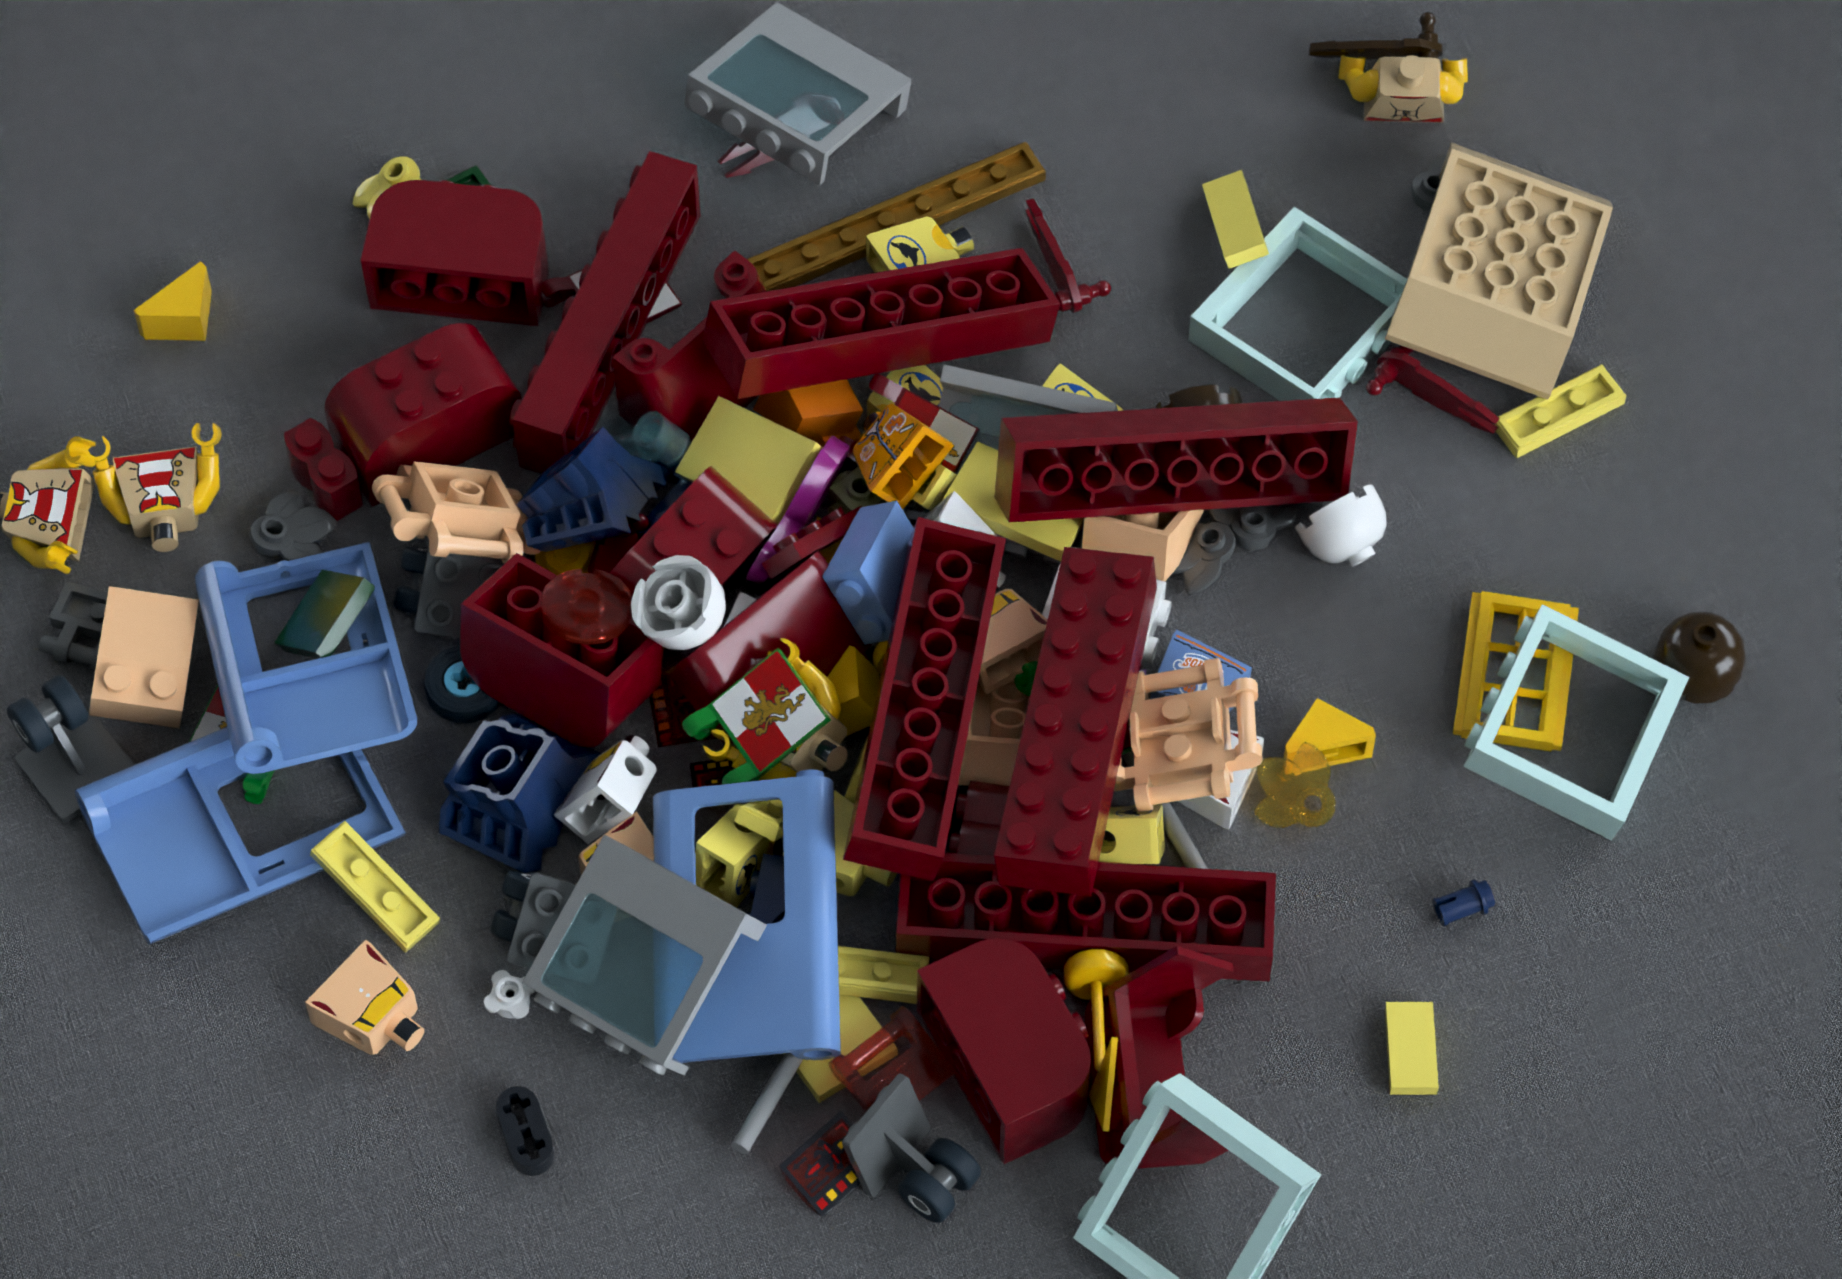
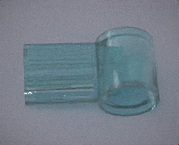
[611,411,691,466]

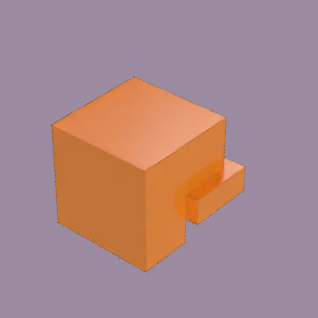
[753,379,863,447]

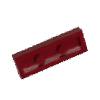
[761,506,862,579]

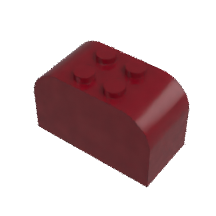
[360,180,549,327]
[324,323,522,507]
[594,466,778,657]
[460,553,663,747]
[917,938,1091,1165]

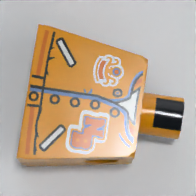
[853,403,954,510]

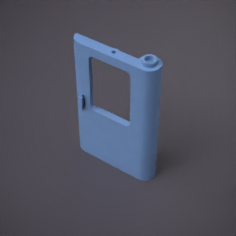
[195,542,417,774]
[75,727,406,944]
[653,769,841,1063]

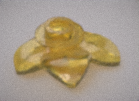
[1254,742,1336,828]

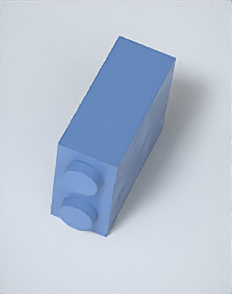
[822,500,914,645]

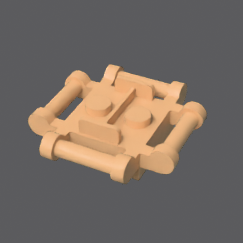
[372,461,541,564]
[1114,658,1263,812]

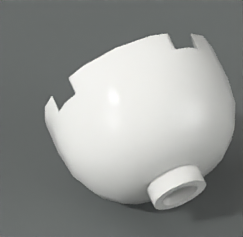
[1295,484,1387,567]
[631,555,726,650]

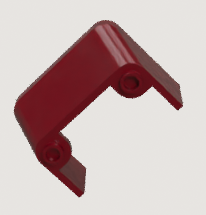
[1085,946,1234,1169]

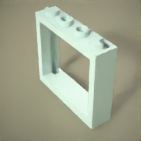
[1188,207,1407,401]
[1463,604,1689,841]
[1073,1073,1321,1279]

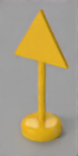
[1063,949,1129,1132]

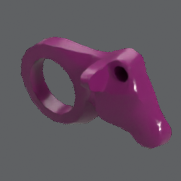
[746,435,850,593]

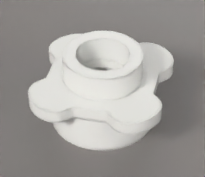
[484,970,535,1019]

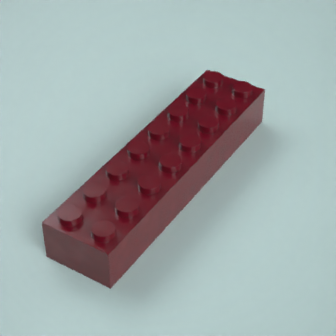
[510,151,701,474]
[702,248,1060,399]
[994,397,1358,523]
[843,517,1006,882]
[994,547,1157,896]
[896,853,1276,982]

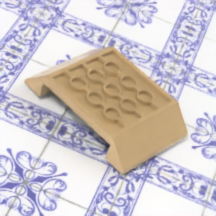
[1385,142,1613,400]

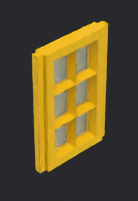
[1453,591,1579,752]

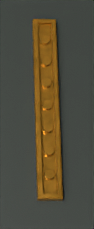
[747,141,1046,291]

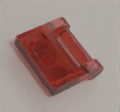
[829,1006,956,1112]

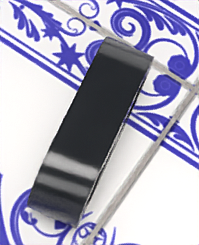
[496,1086,554,1176]

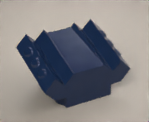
[516,427,667,552]
[439,714,601,873]

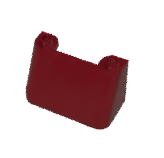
[613,250,767,457]
[666,551,873,750]

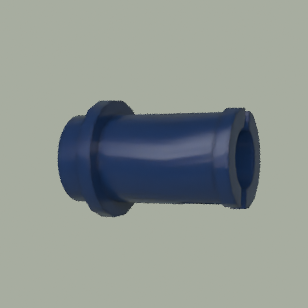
[1432,879,1495,927]

